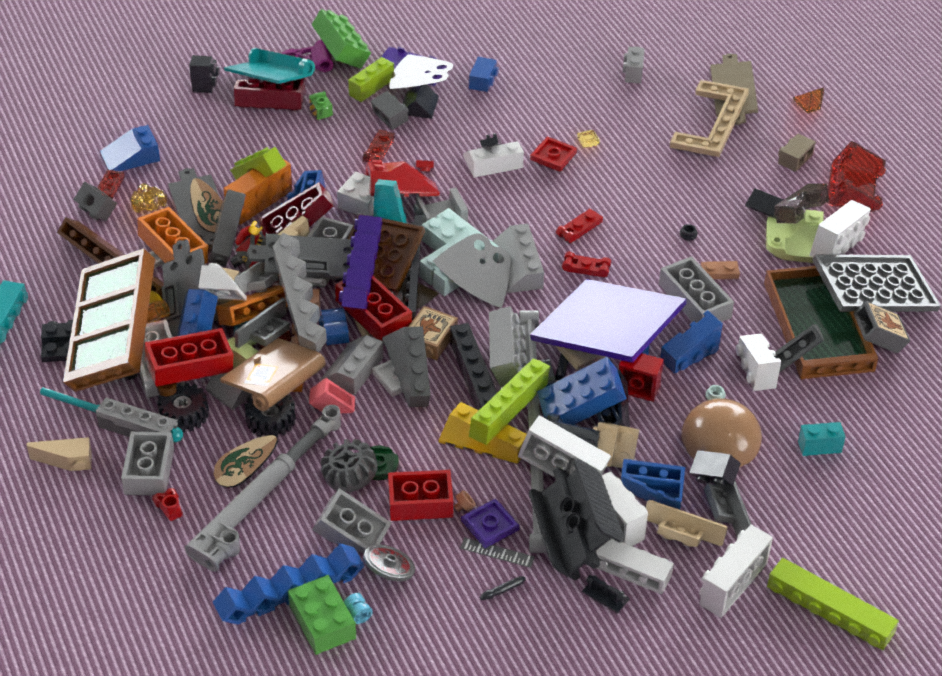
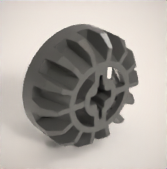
[320,439,378,492]

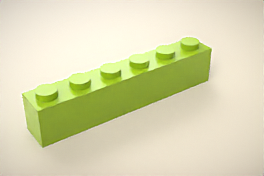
[469,358,550,445]
[767,557,899,650]

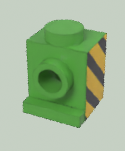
[309,91,333,120]

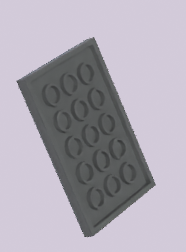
[812,254,941,312]

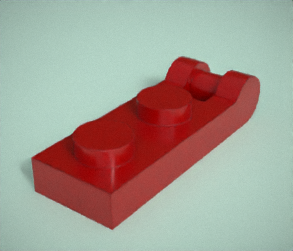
[556,208,603,243]

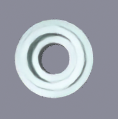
[706,385,726,400]

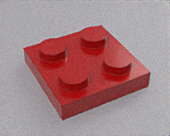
[530,136,577,172]

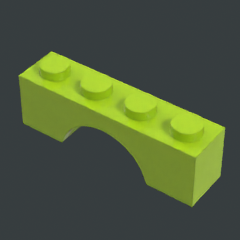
[230,147,286,180]

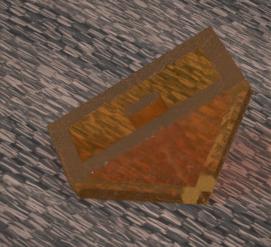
[793,87,824,114]

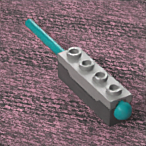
[40,387,183,444]

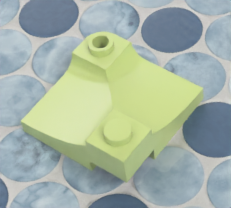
[766,210,823,263]

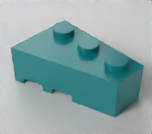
[373,179,407,223]

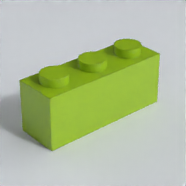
[348,57,394,102]

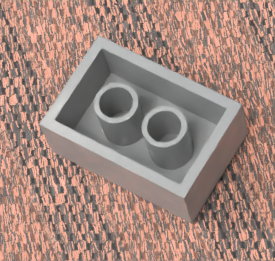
[121,432,174,495]

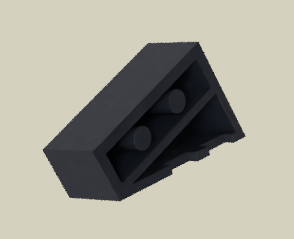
[597,370,630,427]

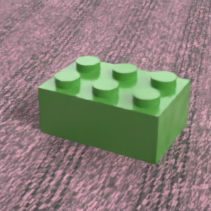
[288,575,356,655]

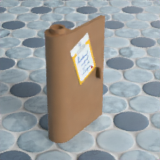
[220,338,326,411]

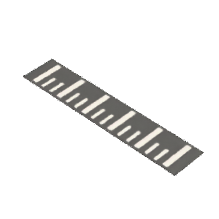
[460,537,535,568]

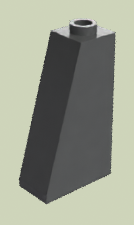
[208,189,246,267]

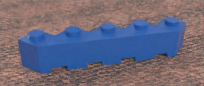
[212,543,365,625]

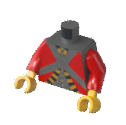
[230,221,266,269]

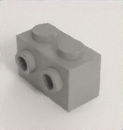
[623,47,645,83]

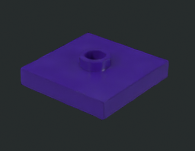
[461,498,520,548]

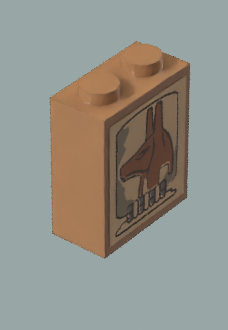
[408,306,458,360]

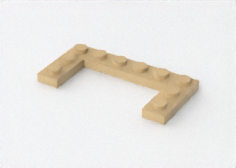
[670,80,749,157]

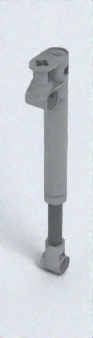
[185,405,341,572]

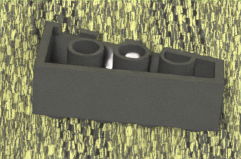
[382,326,431,407]

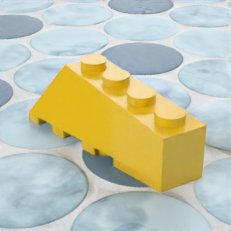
[439,402,527,464]

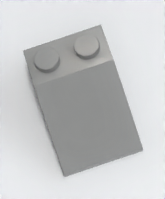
[312,488,391,553]

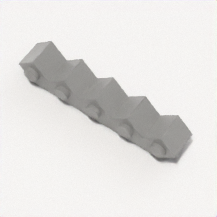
[273,233,327,352]

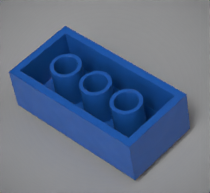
[537,357,626,425]

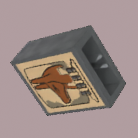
[853,301,910,353]

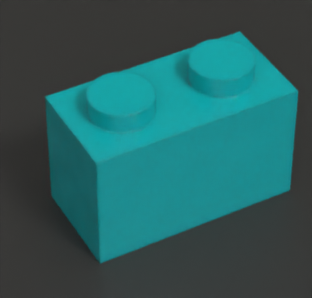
[798,422,846,456]

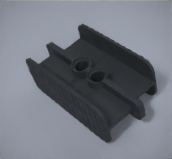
[529,459,624,580]

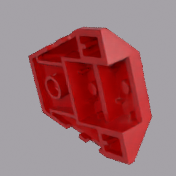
[364,160,440,197]

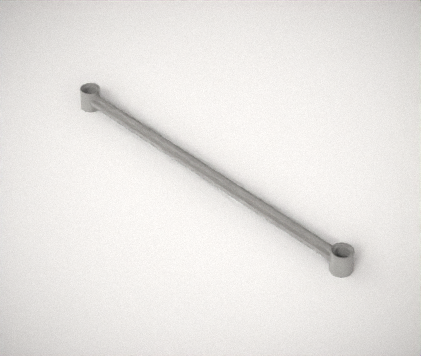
[519,310,548,553]

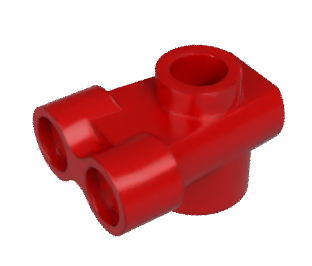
[152,488,183,521]

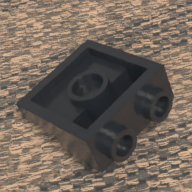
[41,320,73,362]

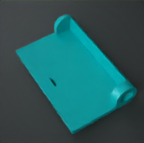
[224,48,315,84]

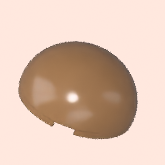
[681,398,762,467]

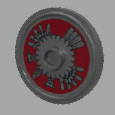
[363,544,415,581]

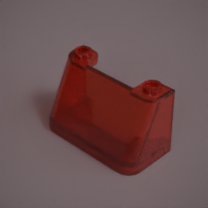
[826,140,886,212]

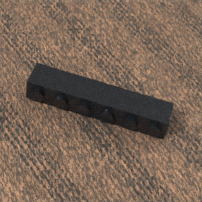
[450,323,497,410]

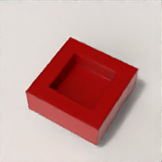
[416,160,435,172]

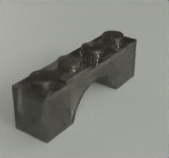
[774,183,829,224]

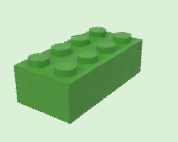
[311,9,371,69]

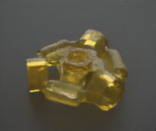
[130,183,167,213]

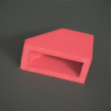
[309,378,355,413]

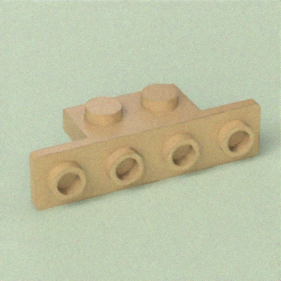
[646,500,728,547]

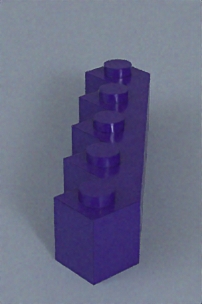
[339,215,382,309]

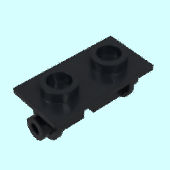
[582,575,630,613]

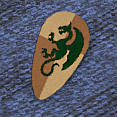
[190,178,223,233]
[213,435,278,488]

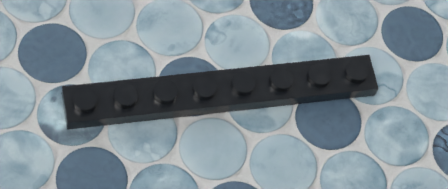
[405,215,422,321]

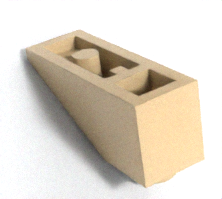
[27,437,92,471]

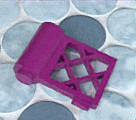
[282,40,333,72]

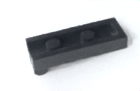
[480,133,502,148]

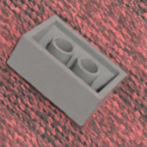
[321,335,384,395]

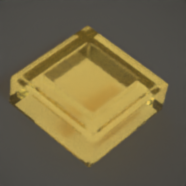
[577,130,600,148]

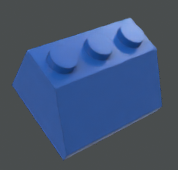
[177,289,218,336]

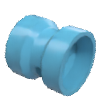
[344,593,373,624]

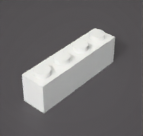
[596,539,674,594]

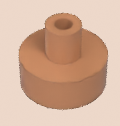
[454,490,476,512]

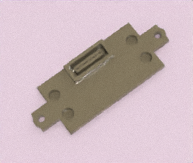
[710,53,758,125]

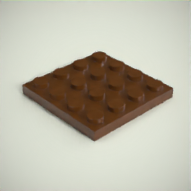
[336,214,426,293]

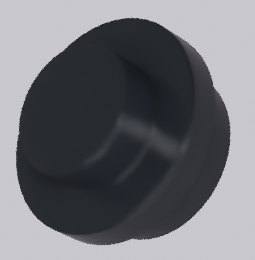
[679,224,698,241]

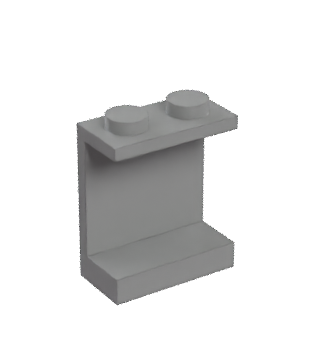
[414,187,468,224]

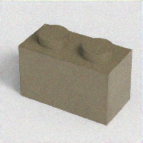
[778,133,816,172]

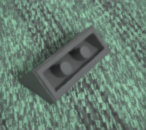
[774,324,824,373]

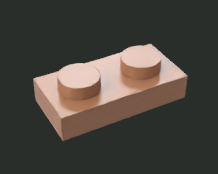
[700,261,740,279]

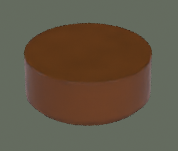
[157,383,177,397]

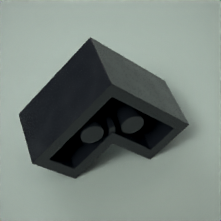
[189,55,220,93]

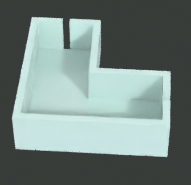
[419,208,499,296]

